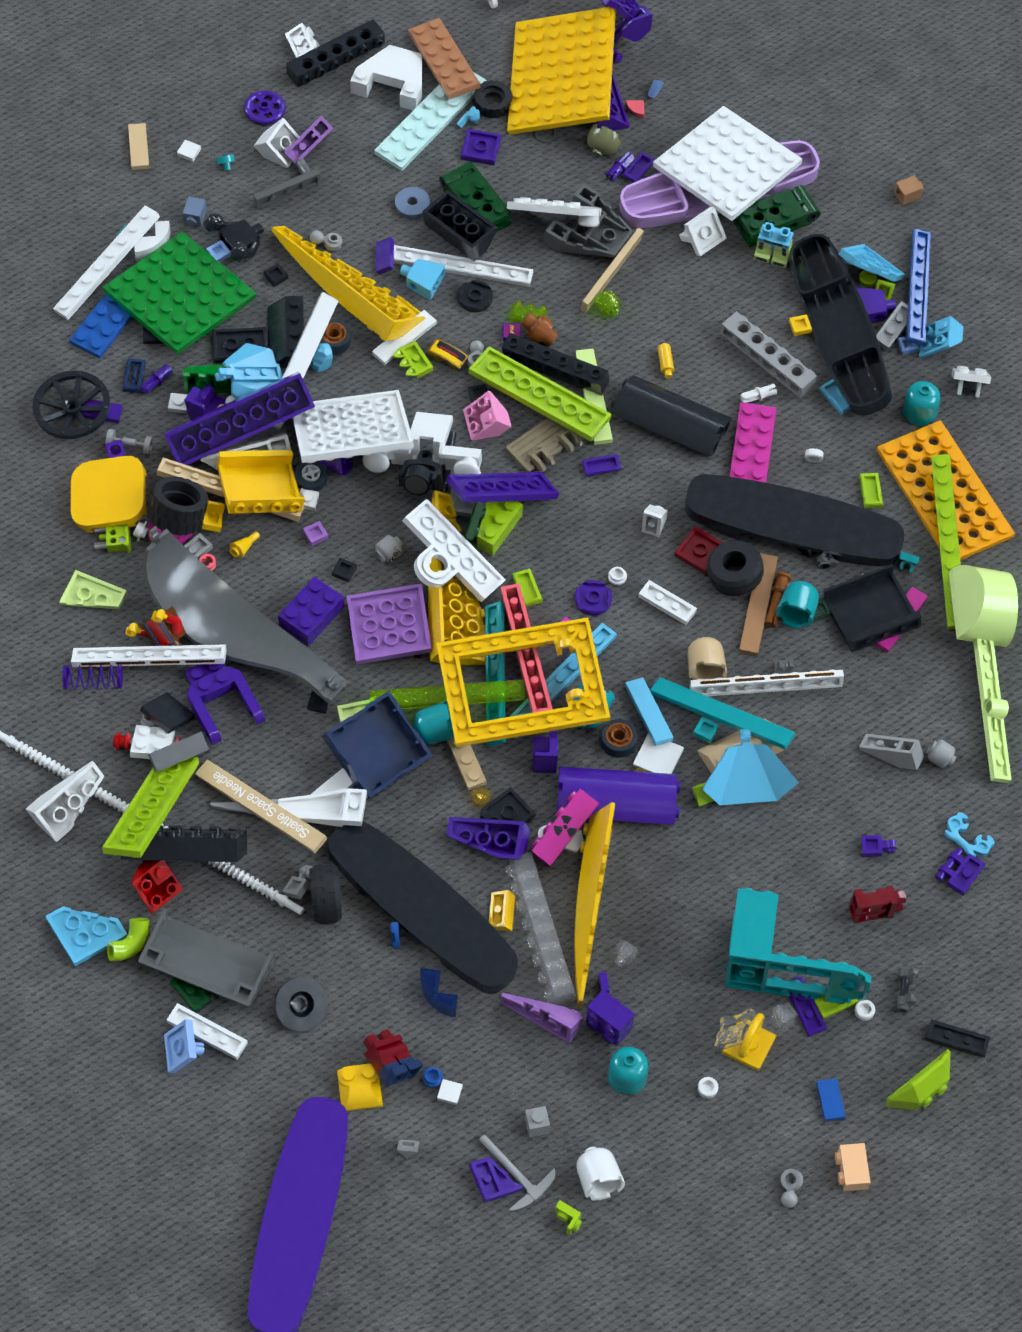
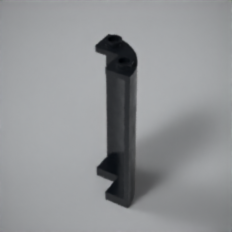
[611,375,732,456]

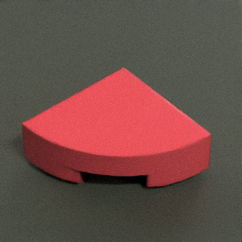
[626,100,644,118]

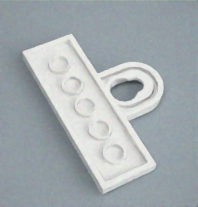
[402,499,505,602]

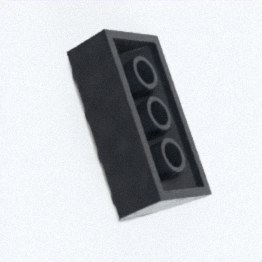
[422,190,498,261]
[268,296,304,368]

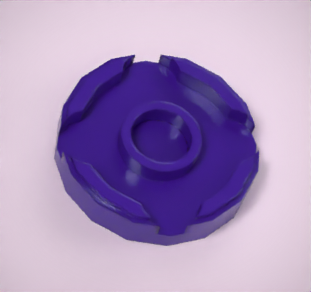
[574,580,612,616]

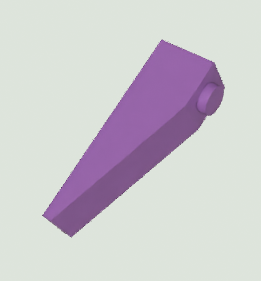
[501,993,583,1044]

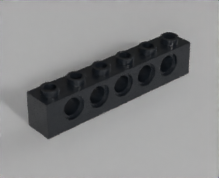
[286,19,385,87]
[502,333,609,396]

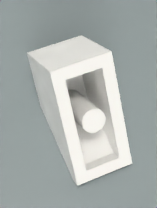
[641,504,668,537]

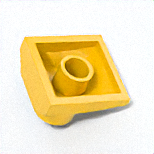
[337,1064,383,1111]

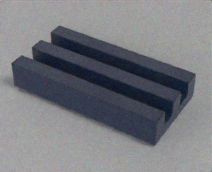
[123,358,146,393]

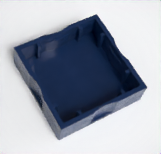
[321,691,433,801]

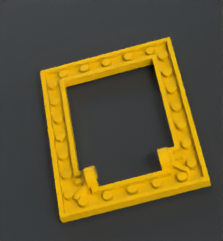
[436,618,610,747]

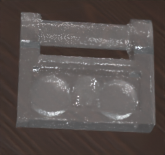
[714,1008,756,1051]

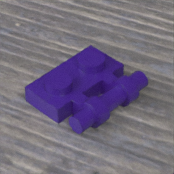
[935,848,986,896]

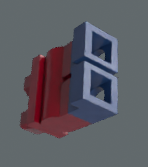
[363,1029,423,1087]

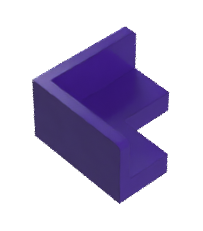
[184,384,226,420]
[533,730,558,773]

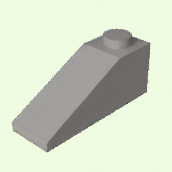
[859,734,924,770]

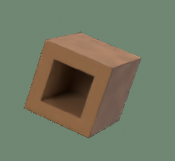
[894,175,923,205]

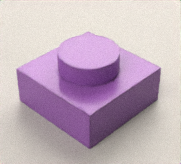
[303,521,328,546]

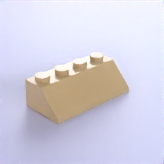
[697,719,784,774]

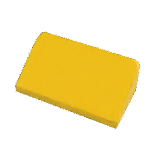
[489,890,515,931]

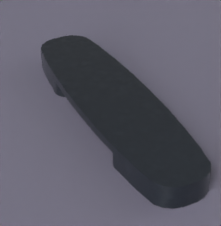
[789,234,892,416]
[684,474,904,567]
[328,821,518,994]

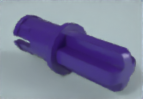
[605,151,634,182]
[141,364,173,394]

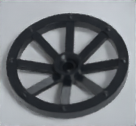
[32,371,111,439]

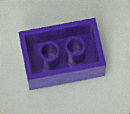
[278,576,344,646]

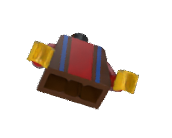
[125,606,186,646]

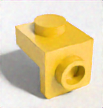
[202,501,225,532]

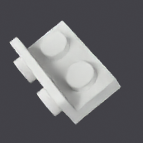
[285,23,320,58]

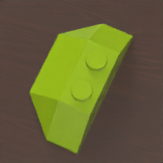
[885,1049,951,1110]

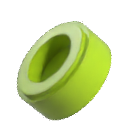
[859,270,877,288]

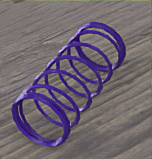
[62,665,123,690]

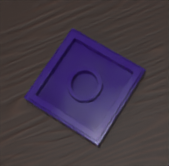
[460,129,502,165]

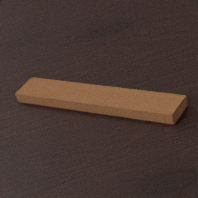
[739,553,778,656]

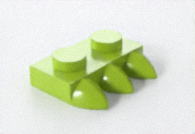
[393,341,433,378]

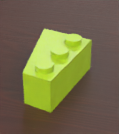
[477,501,523,556]

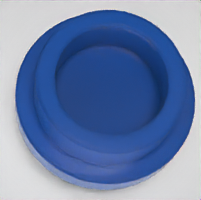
[422,1067,443,1088]

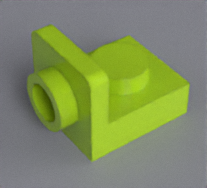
[555,1200,582,1236]

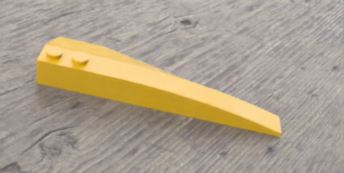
[271,226,426,341]
[428,490,486,665]
[574,802,615,1008]

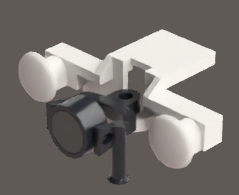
[363,412,482,496]

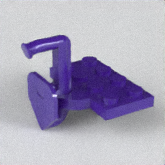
[600,0,653,63]

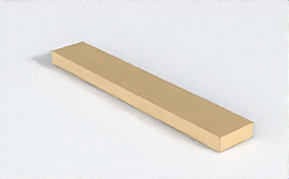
[580,228,644,313]

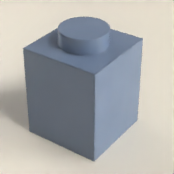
[183,196,207,227]

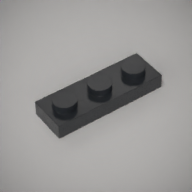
[925,1019,990,1058]

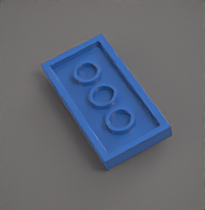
[69,294,133,359]

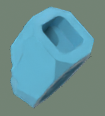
[310,343,333,372]

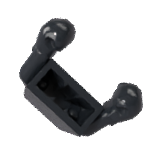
[204,214,264,262]

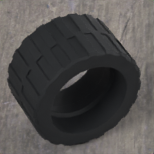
[147,477,209,536]

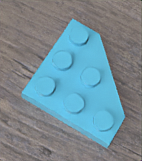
[839,244,905,282]
[45,906,128,966]

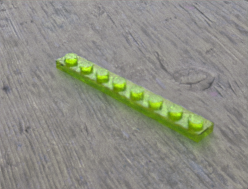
[370,679,526,709]

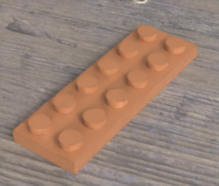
[408,18,481,99]

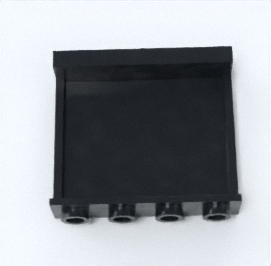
[823,564,922,653]

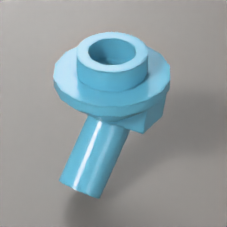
[457,106,480,128]

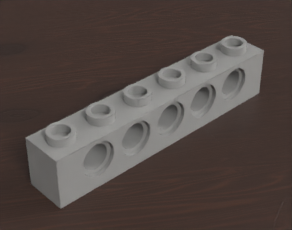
[720,311,817,398]

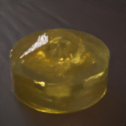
[471,787,491,807]

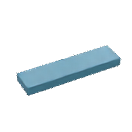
[625,677,673,746]

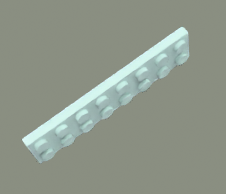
[374,73,487,171]

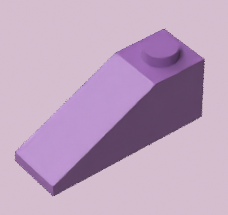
[284,115,333,164]

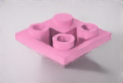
[463,391,512,440]

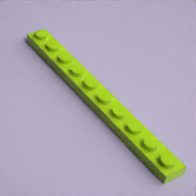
[931,454,961,629]

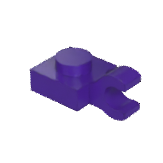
[861,835,896,857]

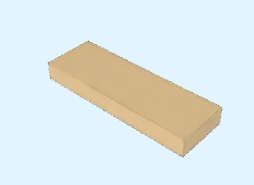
[128,123,149,170]

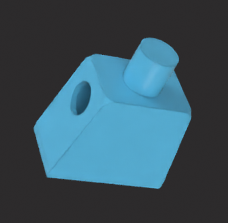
[400,259,445,300]

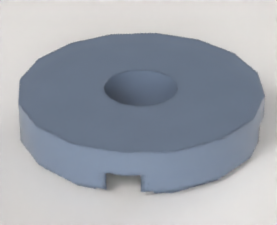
[395,187,430,219]

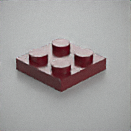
[674,526,723,575]

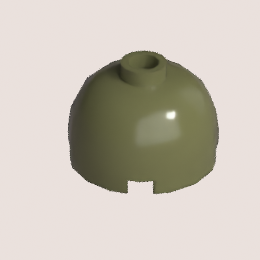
[587,124,623,157]

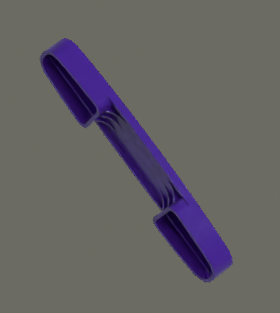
[248,1097,348,1332]

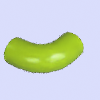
[107,918,150,961]

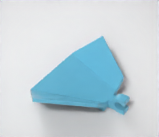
[215,343,283,399]
[702,729,799,805]

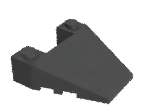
[543,183,633,257]

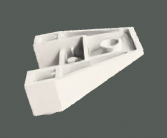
[350,45,422,110]

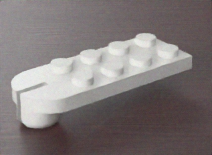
[507,197,602,227]

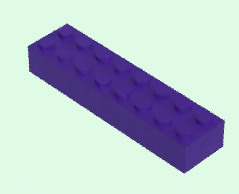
[163,372,315,465]

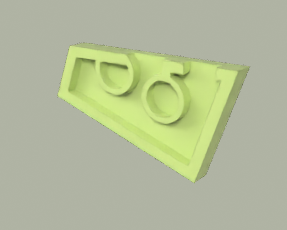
[59,570,127,609]

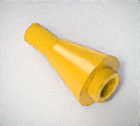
[229,531,260,559]

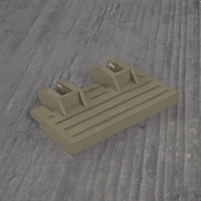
[505,418,583,472]

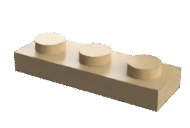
[447,739,487,791]

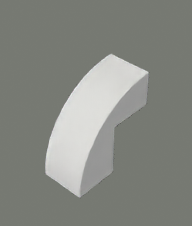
[134,221,170,262]

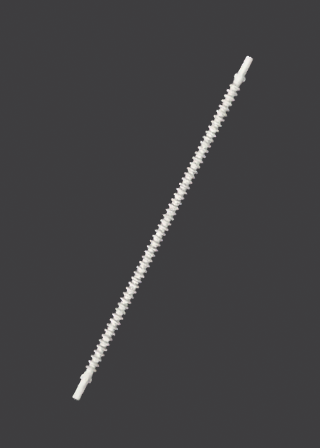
[0,731,304,915]

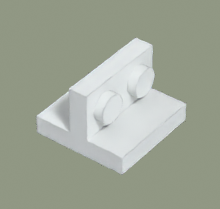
[679,207,727,256]

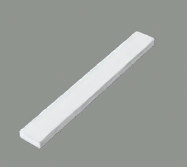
[394,245,533,287]
[273,292,338,429]

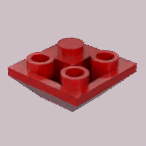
[131,860,183,914]

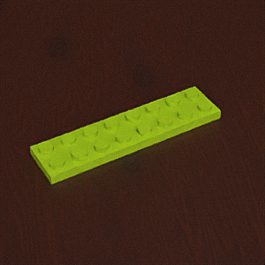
[468,346,612,441]
[102,757,199,858]

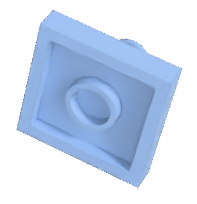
[164,1019,204,1073]

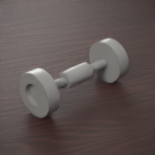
[105,429,154,455]

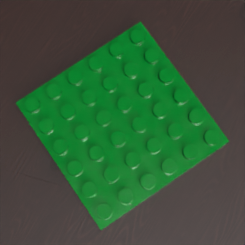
[103,231,257,355]

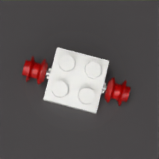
[113,725,181,759]

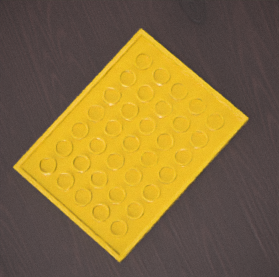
[507,7,616,135]

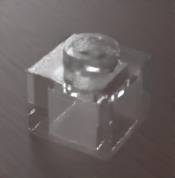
[612,939,639,969]
[770,1002,798,1032]

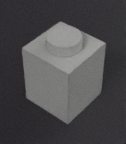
[525,1106,550,1138]

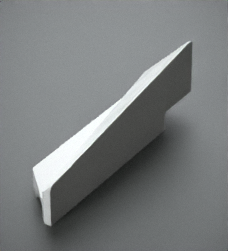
[201,433,291,470]

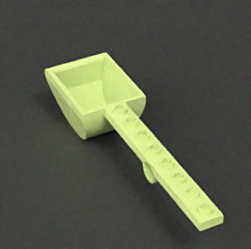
[949,565,1018,783]

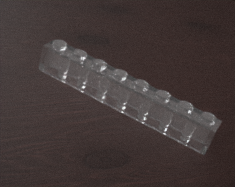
[505,853,576,1006]

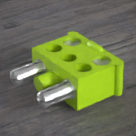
[94,524,131,553]

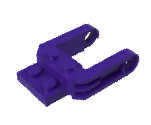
[184,664,265,745]

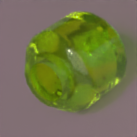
[595,290,622,318]

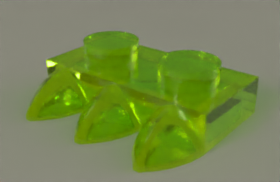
[508,300,547,323]

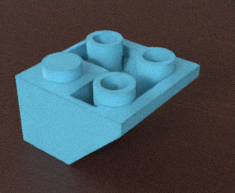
[919,316,963,358]

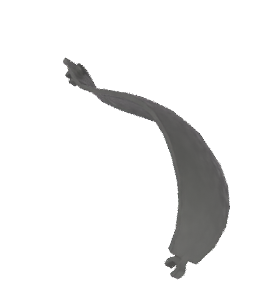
[142,526,348,704]

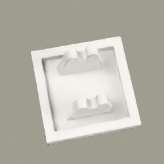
[952,366,991,398]

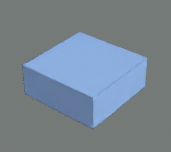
[206,240,230,262]

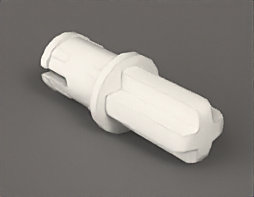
[741,384,777,403]

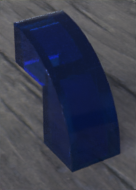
[420,968,458,1017]

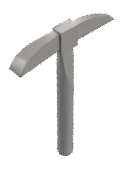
[479,1135,555,1211]

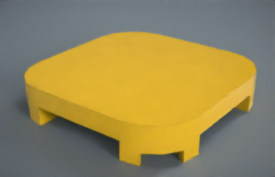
[71,456,147,533]

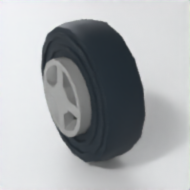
[295,461,328,491]

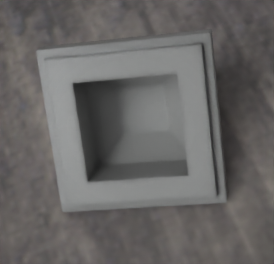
[397,1140,419,1159]

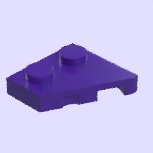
[469,1157,522,1203]

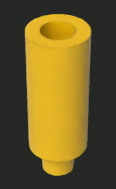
[657,343,674,379]

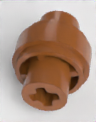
[520,312,558,347]

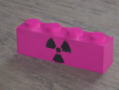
[531,789,599,867]

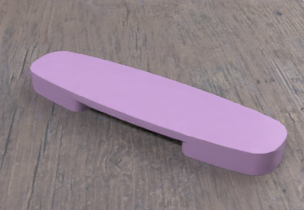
[619,140,820,228]

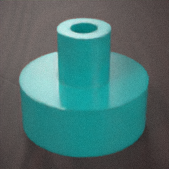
[216,154,235,171]

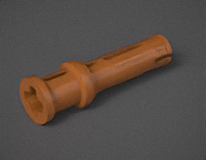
[764,572,792,628]

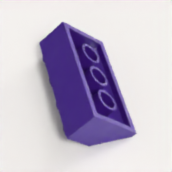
[590,73,630,131]

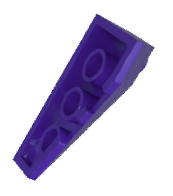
[446,817,531,860]

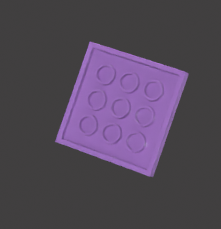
[347,583,432,665]

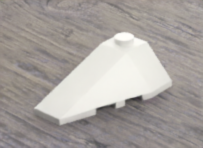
[26,761,104,842]

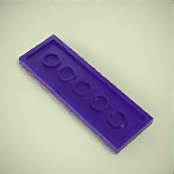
[446,472,559,503]

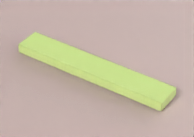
[575,348,613,445]

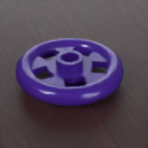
[244,90,286,125]

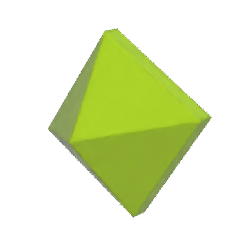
[875,279,895,300]

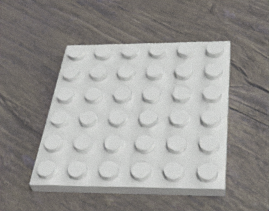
[653,106,802,221]
[292,390,414,463]

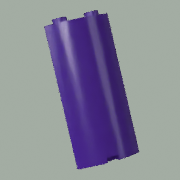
[557,767,681,825]

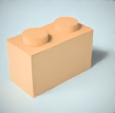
[835,1143,871,1191]

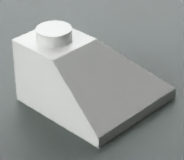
[254,118,300,168]

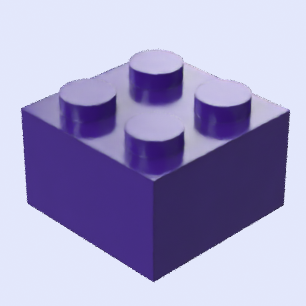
[586,990,635,1046]

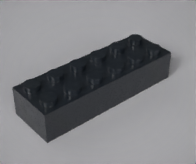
[121,825,248,862]

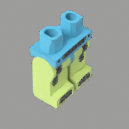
[753,222,794,268]

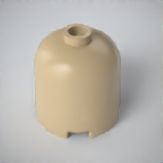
[687,637,727,680]

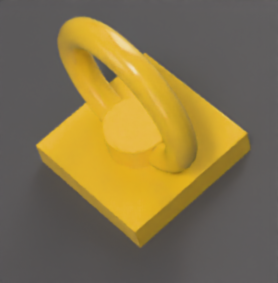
[722,1013,776,1071]

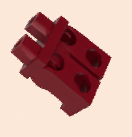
[848,885,907,923]

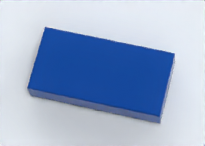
[816,1078,846,1122]

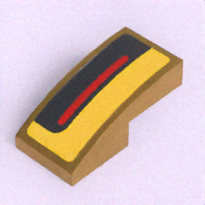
[426,338,468,371]

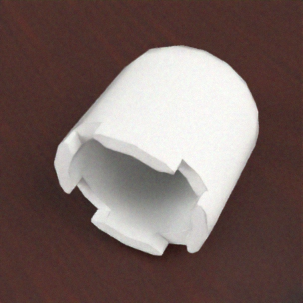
[577,1147,625,1201]

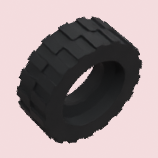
[474,80,512,119]

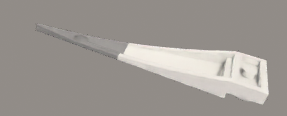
[209,788,367,827]

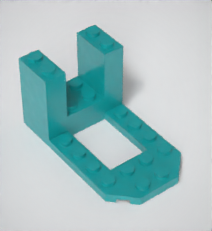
[724,888,872,1004]

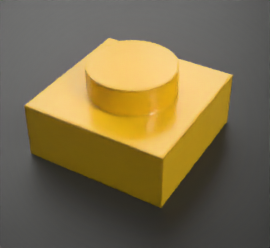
[789,314,812,336]

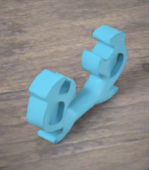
[944,812,995,857]

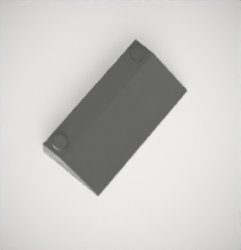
[138,909,276,1008]

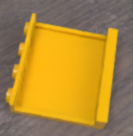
[216,450,305,514]

